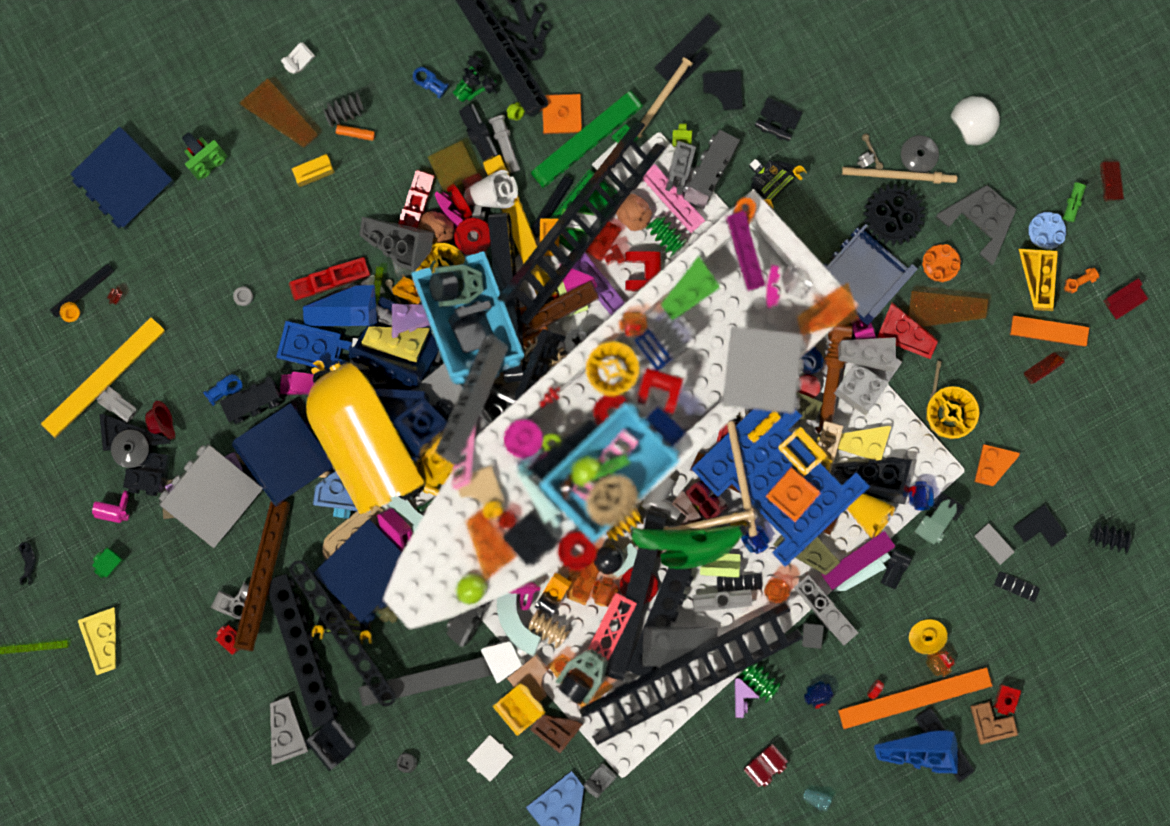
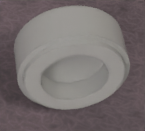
[233,287,253,306]

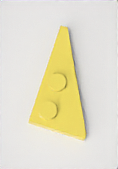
[816,426,891,461]

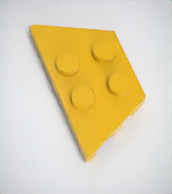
[415,437,454,487]

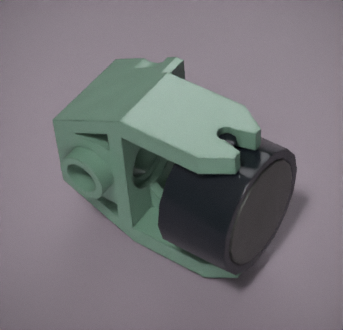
[429,265,484,307]
[914,492,965,545]
[556,648,608,704]

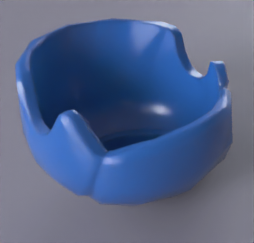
[800,346,824,374]

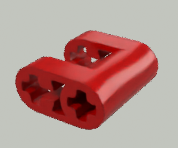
[625,251,661,292]
[636,367,684,414]

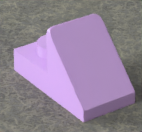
[735,678,759,718]

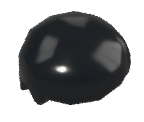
[594,544,624,575]

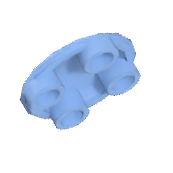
[1029,212,1066,250]

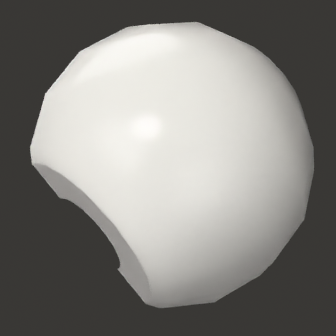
[951,96,1000,145]

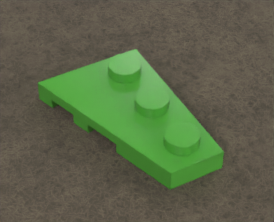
[661,255,721,321]

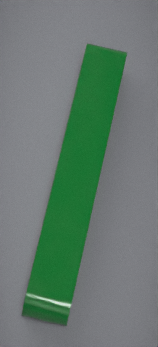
[530,91,643,188]

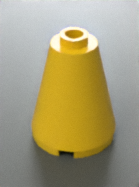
[847,493,896,539]

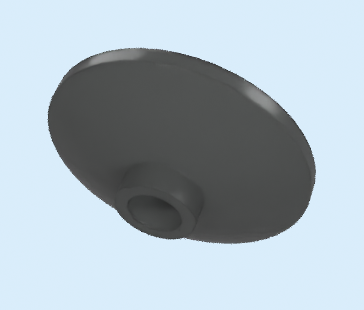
[901,135,939,173]
[111,430,149,468]

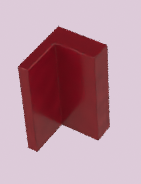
[1104,278,1148,320]

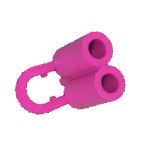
[92,490,129,523]
[509,581,540,611]

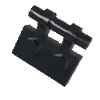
[755,97,802,142]

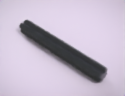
[531,175,573,240]
[50,264,114,318]

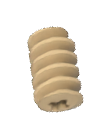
[528,609,571,649]

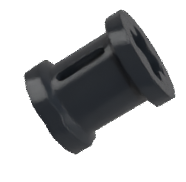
[535,593,560,617]

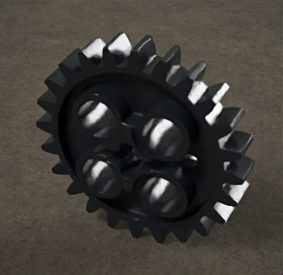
[863,184,925,247]

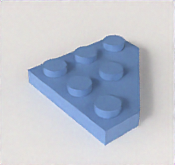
[313,470,371,513]
[526,771,584,826]

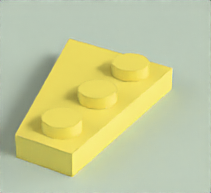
[362,327,430,363]
[78,607,116,675]

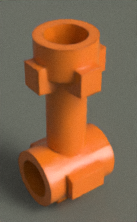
[1064,268,1099,294]

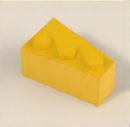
[1019,249,1058,311]

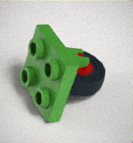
[182,132,228,181]

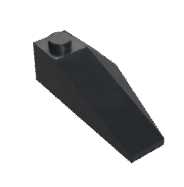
[830,457,912,504]

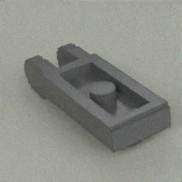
[665,141,696,195]

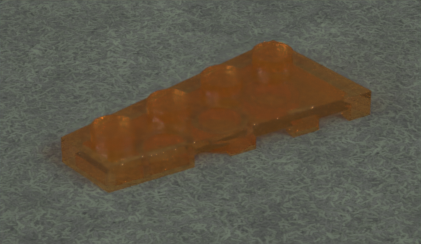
[239,78,318,148]
[908,291,988,327]

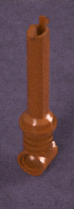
[815,323,852,434]

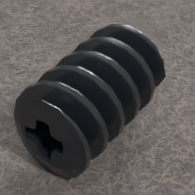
[1088,521,1131,554]

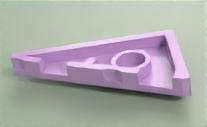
[392,304,430,338]

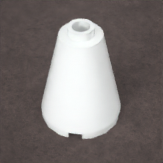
[464,170,518,209]

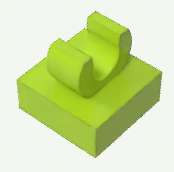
[672,124,692,146]

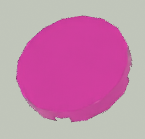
[503,419,543,459]

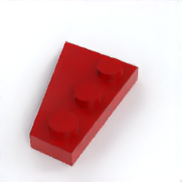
[877,302,938,359]

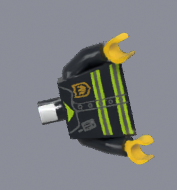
[748,159,807,209]
[312,603,372,644]

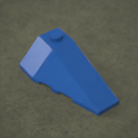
[303,285,377,326]
[874,730,958,774]

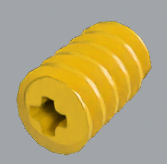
[606,507,645,541]

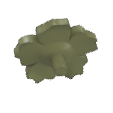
[378,605,398,623]

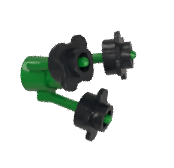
[453,55,498,102]

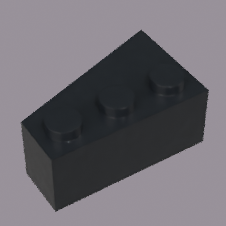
[219,376,284,425]

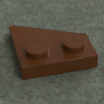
[530,714,584,753]

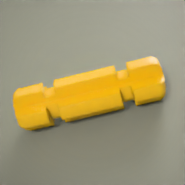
[748,411,781,443]

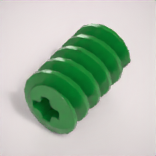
[645,215,687,258]
[738,662,780,704]

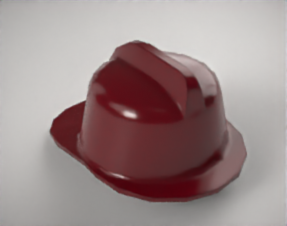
[145,400,175,439]

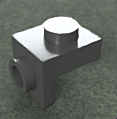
[583,763,617,798]

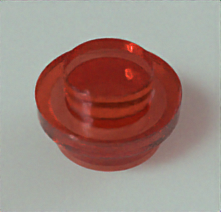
[107,287,123,305]
[497,510,516,529]

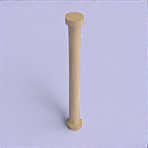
[638,57,693,138]
[663,508,756,530]

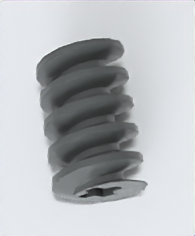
[322,92,364,127]
[650,315,690,360]
[565,330,588,355]

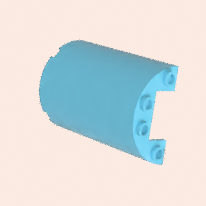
[411,251,524,385]
[539,403,680,543]

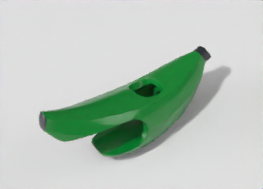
[630,524,747,569]

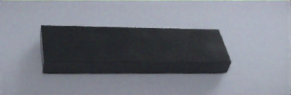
[654,15,720,82]
[914,707,975,782]

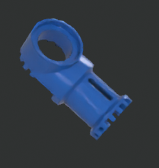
[413,67,449,99]
[203,374,242,406]

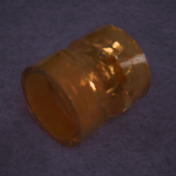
[763,578,790,604]

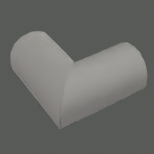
[640,477,681,525]

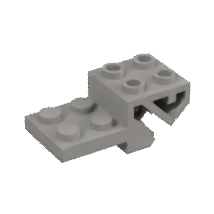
[834,358,902,416]

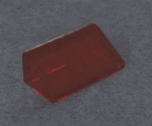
[1100,162,1124,202]
[586,221,622,262]
[1024,352,1065,385]

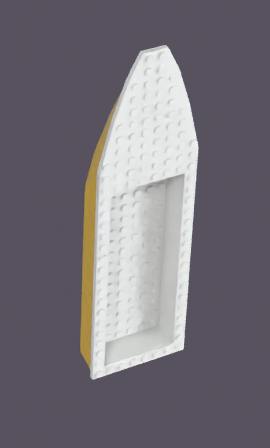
[383,190,858,629]

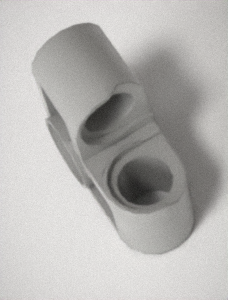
[211,581,249,620]

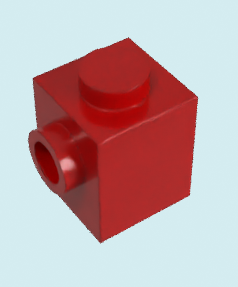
[215,625,239,655]
[993,685,1021,715]

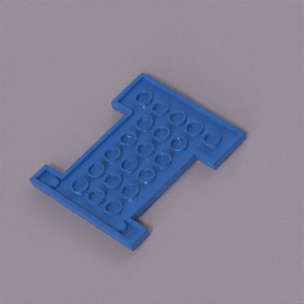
[691,409,870,567]

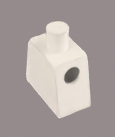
[481,640,527,683]

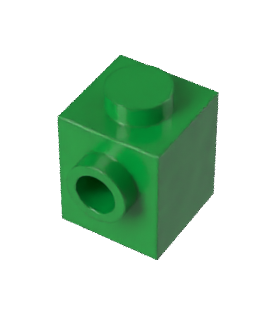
[92,548,124,579]

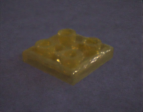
[428,141,478,192]

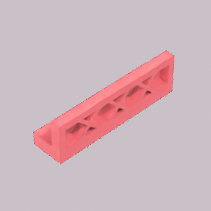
[587,592,637,666]

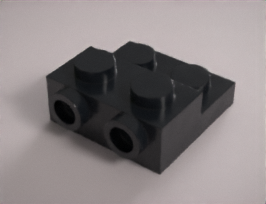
[123,453,170,496]
[502,511,557,567]

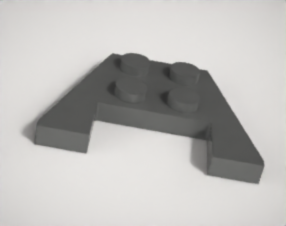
[936,185,1016,265]

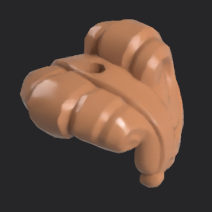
[616,194,652,231]
[418,211,454,244]

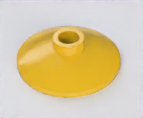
[909,619,948,654]

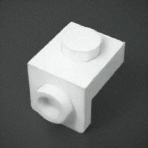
[281,42,315,74]

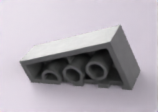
[683,130,740,209]

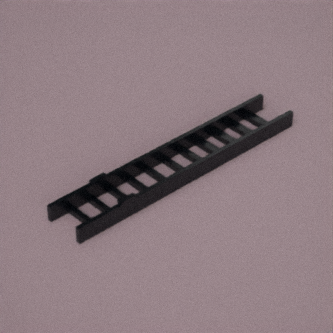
[496,121,665,325]
[578,602,804,745]

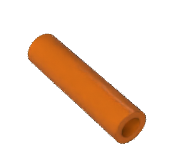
[336,124,375,141]

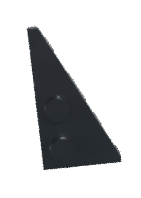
[99,414,171,451]

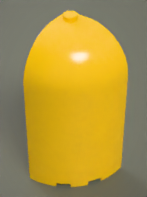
[306,362,424,514]

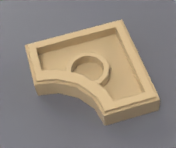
[458,466,505,505]

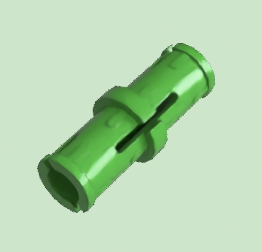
[1063,182,1086,223]
[593,453,630,481]

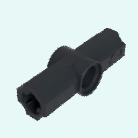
[459,104,498,162]

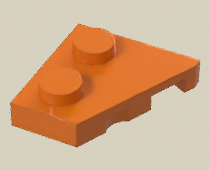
[974,444,1020,487]

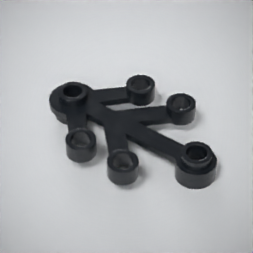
[498,0,551,61]

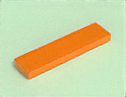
[1010,316,1089,347]

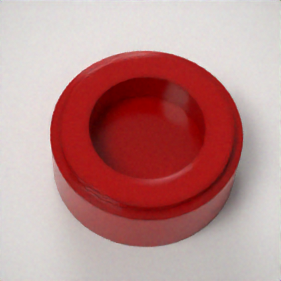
[867,679,884,699]

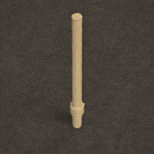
[842,167,957,184]
[727,421,757,537]

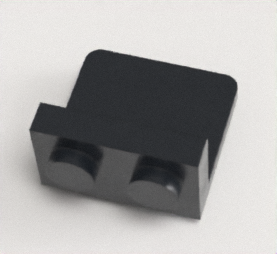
[448,301,494,353]
[305,719,356,772]

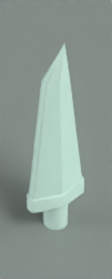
[517,472,561,528]
[832,553,891,592]

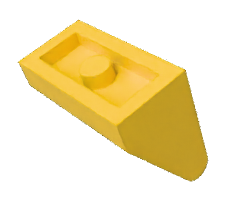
[777,426,827,476]

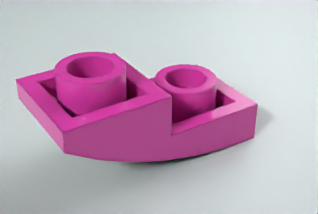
[434,192,463,226]
[766,265,781,309]

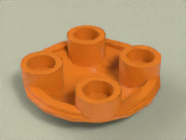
[922,244,961,282]

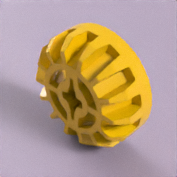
[416,243,465,273]
[586,342,639,396]
[926,387,979,439]

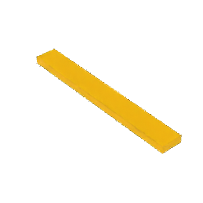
[483,155,557,298]
[41,318,165,438]

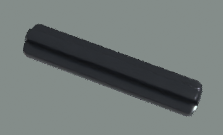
[664,49,709,94]

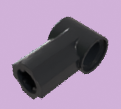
[880,548,912,590]

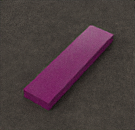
[725,210,766,292]
[821,531,896,590]

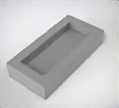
[974,523,1014,565]

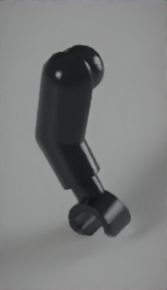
[18,542,37,585]

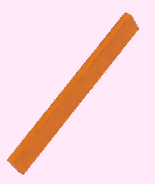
[838,668,992,729]

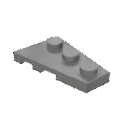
[838,338,896,372]
[270,697,309,765]

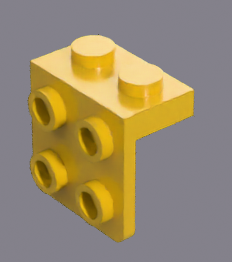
[493,683,545,736]

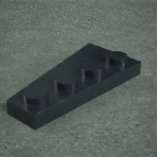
[513,328,566,401]
[525,419,600,482]

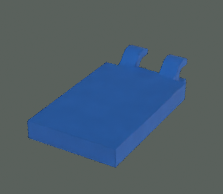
[276,321,352,369]

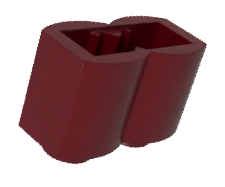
[686,479,728,519]
[743,743,788,787]

